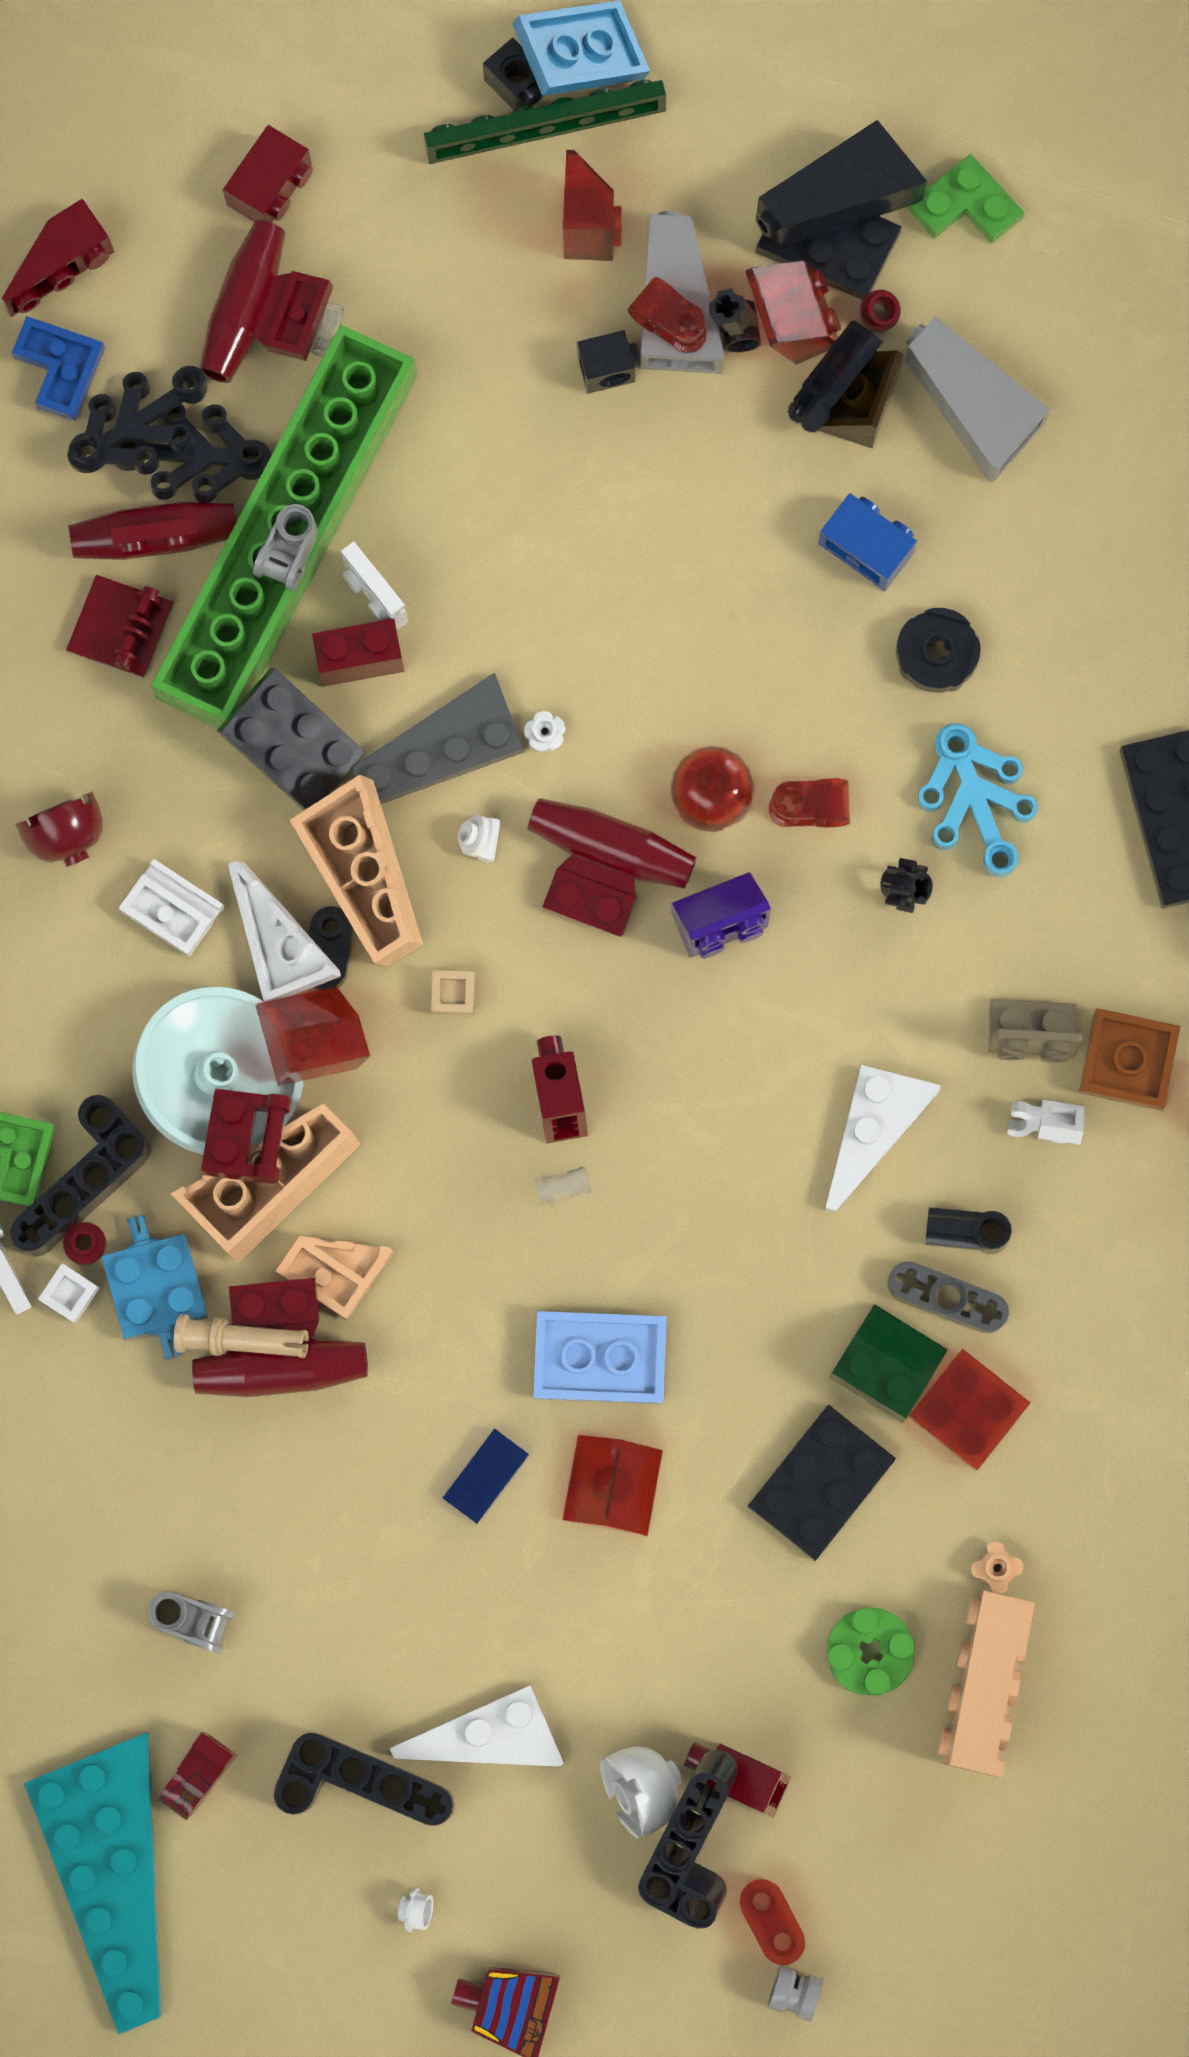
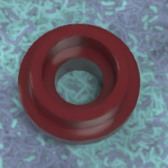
[860,289,901,332]
[63,1222,107,1265]

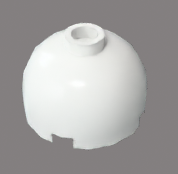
[600,1746,682,1839]

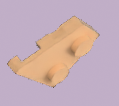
[276,1236,394,1321]

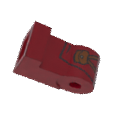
[158,1732,238,1821]

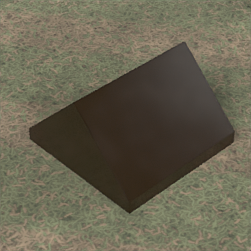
[819,350,903,449]

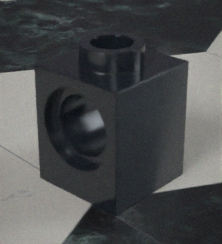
[483,37,543,110]
[577,330,641,394]

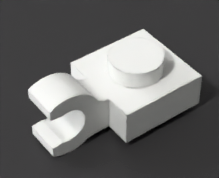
[1007,1100,1085,1145]

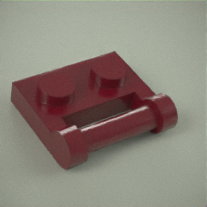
[201,1088,292,1184]

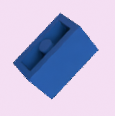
[818,493,917,591]

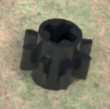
[880,858,933,913]

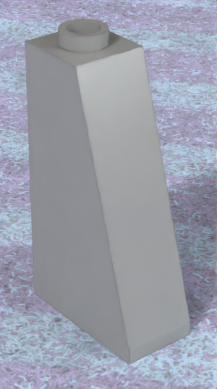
[640,211,724,374]
[906,317,1050,483]

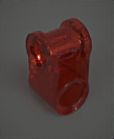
[627,277,707,353]
[768,778,851,828]

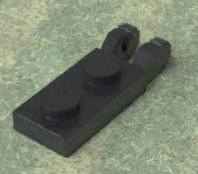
[787,320,883,433]

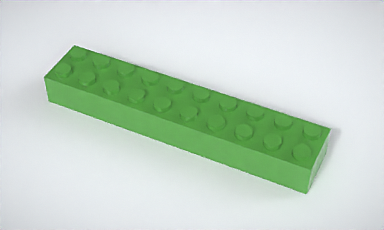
[151,324,417,728]

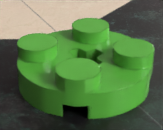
[827,1608,914,1695]

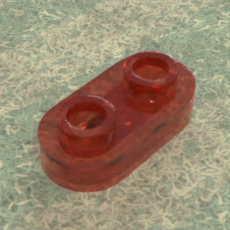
[739,1879,805,1965]

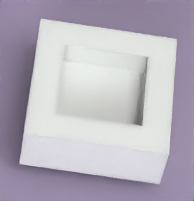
[38,1264,100,1324]

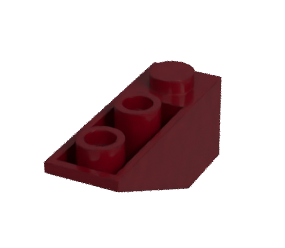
[2,198,114,317]

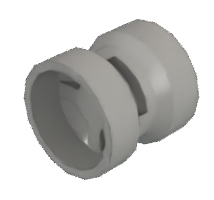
[768,1965,823,2022]

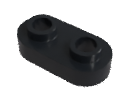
[309,906,353,992]

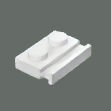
[341,542,408,630]
[119,858,224,957]

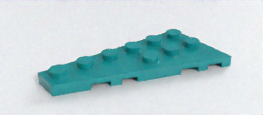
[24,1732,162,2035]

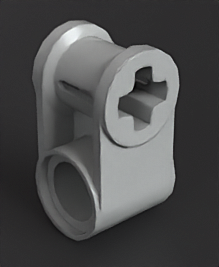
[253,504,318,592]
[148,1592,236,1654]

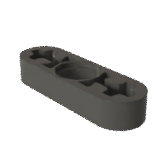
[888,1261,1009,1333]

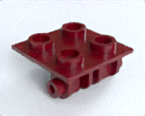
[66,575,174,678]

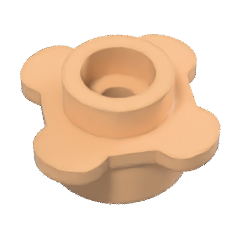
[971,1542,1024,1594]

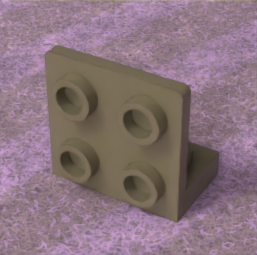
[988,999,1082,1063]

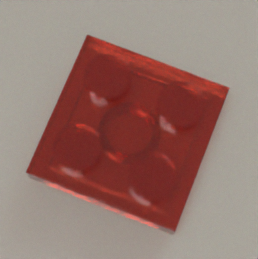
[908,1348,1031,1471]

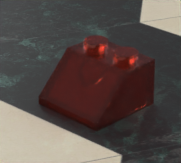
[563,150,622,261]
[745,261,841,365]
[256,987,370,1086]

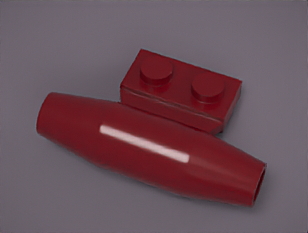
[200,220,333,383]
[68,501,237,560]
[527,798,697,937]
[192,1278,368,1397]

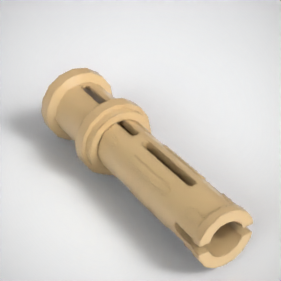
[174,1314,309,1358]

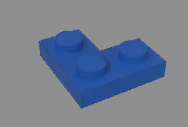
[12,316,105,422]

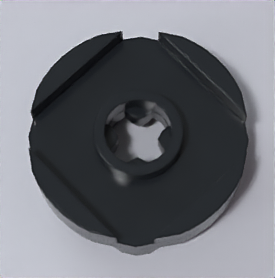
[896,608,981,693]

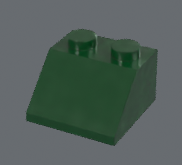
[829,1304,948,1423]

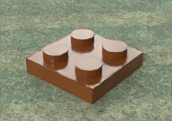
[1078,1008,1181,1111]

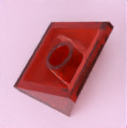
[562,1435,663,1536]

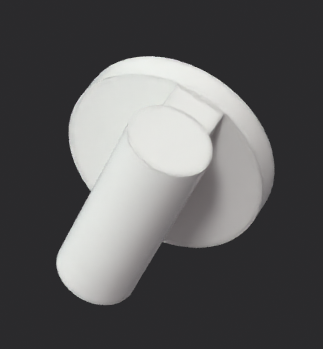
[458,815,501,863]

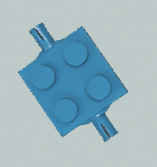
[101,1215,208,1360]

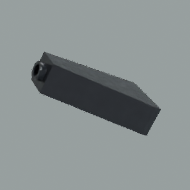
[756,120,927,247]

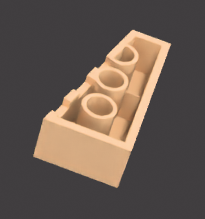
[289,775,423,967]
[170,1103,361,1264]
[937,1590,1035,1777]

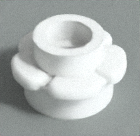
[524,711,565,752]
[398,1888,434,1932]

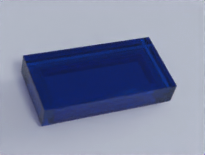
[443,1428,529,1525]

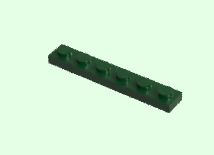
[424,80,666,164]

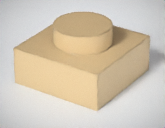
[431,970,475,1016]

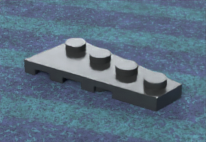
[352,673,524,804]

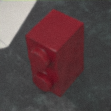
[223,125,313,222]
[312,618,404,687]

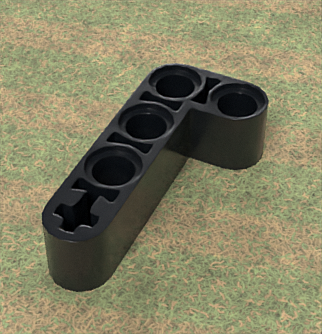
[10,1095,150,1257]
[274,1733,455,1826]
[638,1750,738,1929]

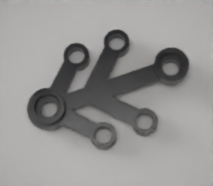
[67,366,208,475]
[114,404,272,503]

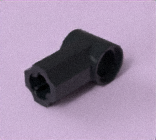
[709,288,761,352]
[925,1207,1012,1254]

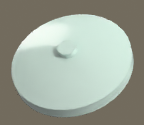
[132,987,304,1155]

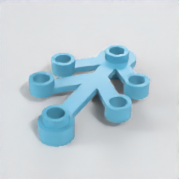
[918,724,1038,877]

